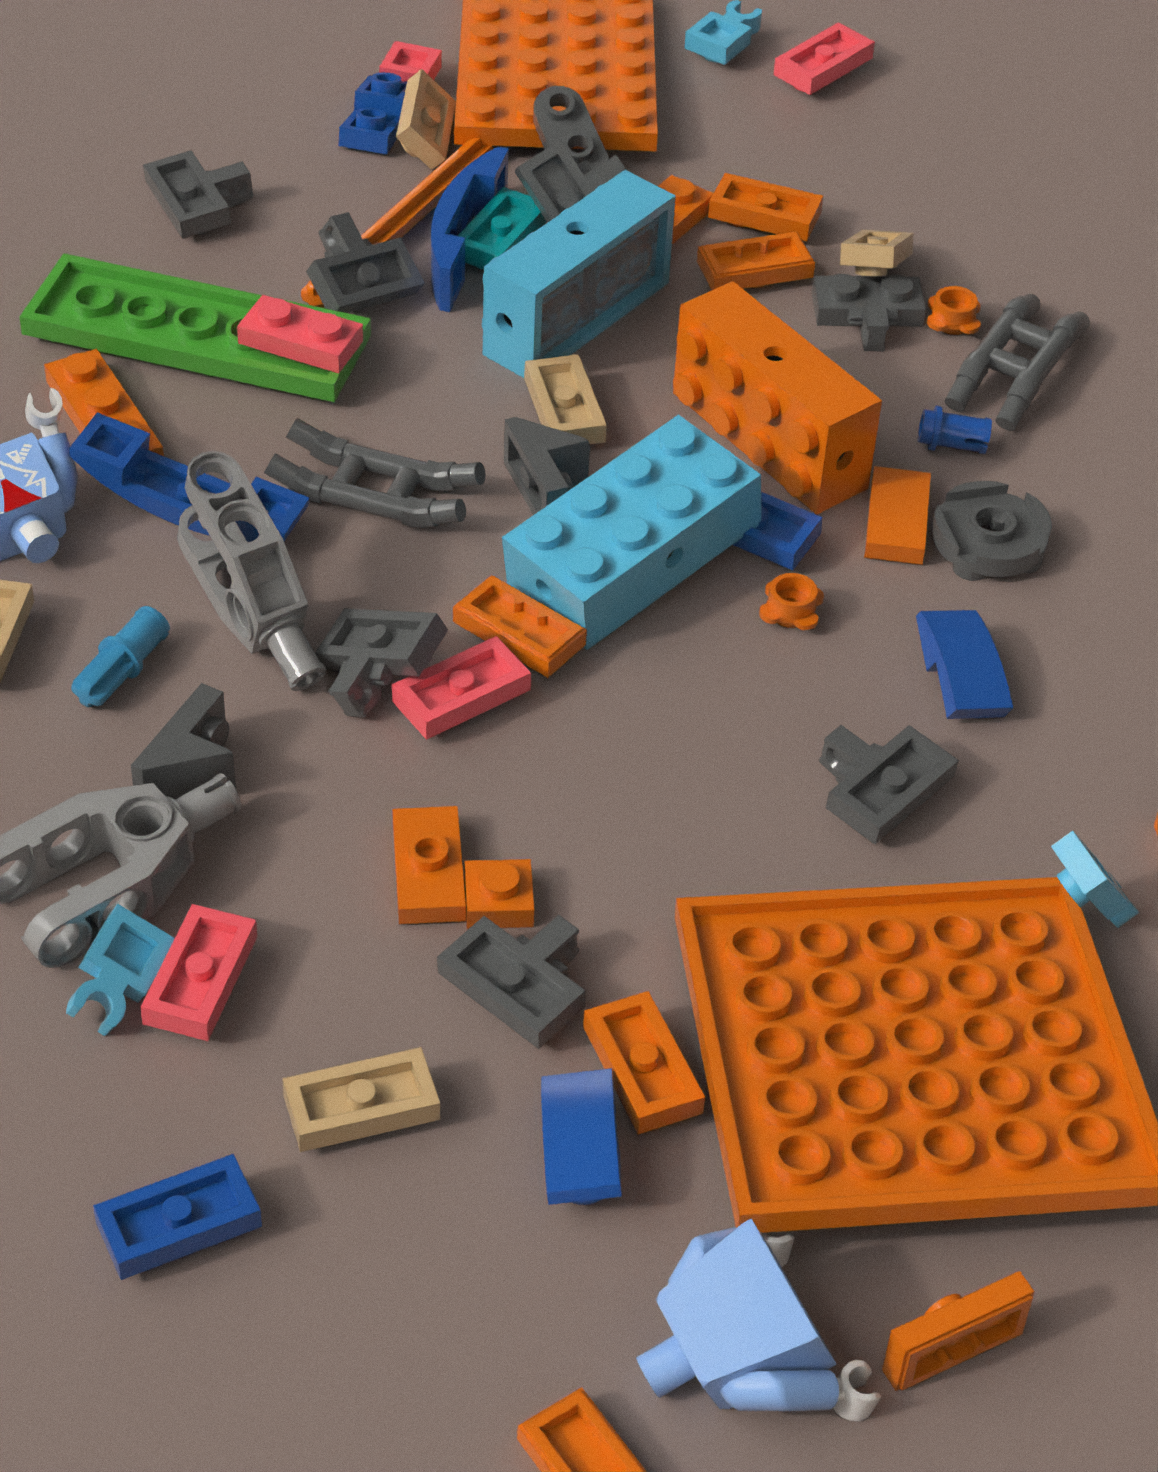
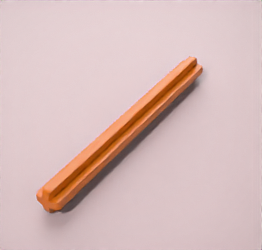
[301,138,493,308]

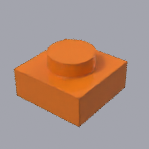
[464,859,534,929]

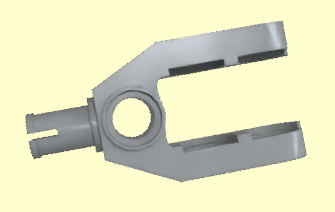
[177,451,326,691]
[0,773,241,968]

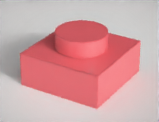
[379,41,442,82]

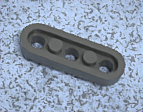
[533,86,609,170]

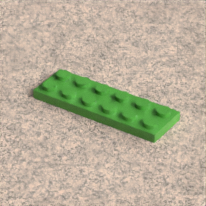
[19,253,371,402]

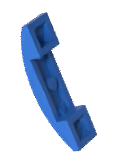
[431,147,509,312]
[69,412,310,542]

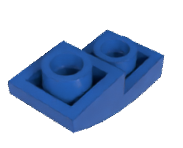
[338,72,407,155]
[916,610,1013,719]
[541,1068,622,1205]

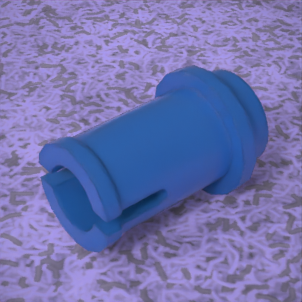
[918,405,992,454]

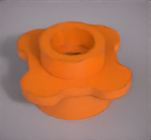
[927,286,981,335]
[759,573,824,630]

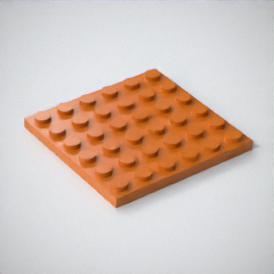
[675,877,1158,1233]

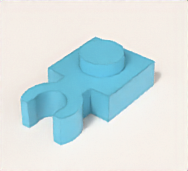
[684,0,762,65]
[1051,831,1140,928]
[66,904,175,1036]

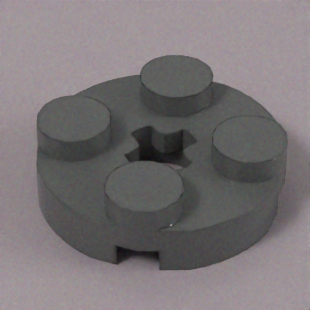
[932,481,1052,581]

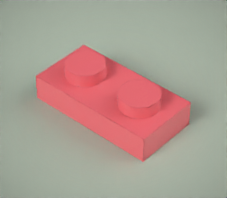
[773,22,875,95]
[237,295,363,374]
[392,636,531,740]
[140,904,258,1041]

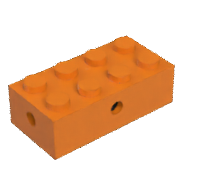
[673,281,882,515]

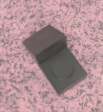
[504,417,590,515]
[131,683,236,800]

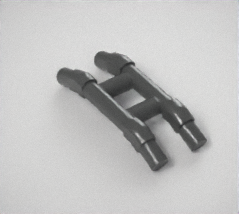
[945,294,1090,431]
[264,418,486,528]

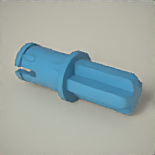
[71,606,170,708]

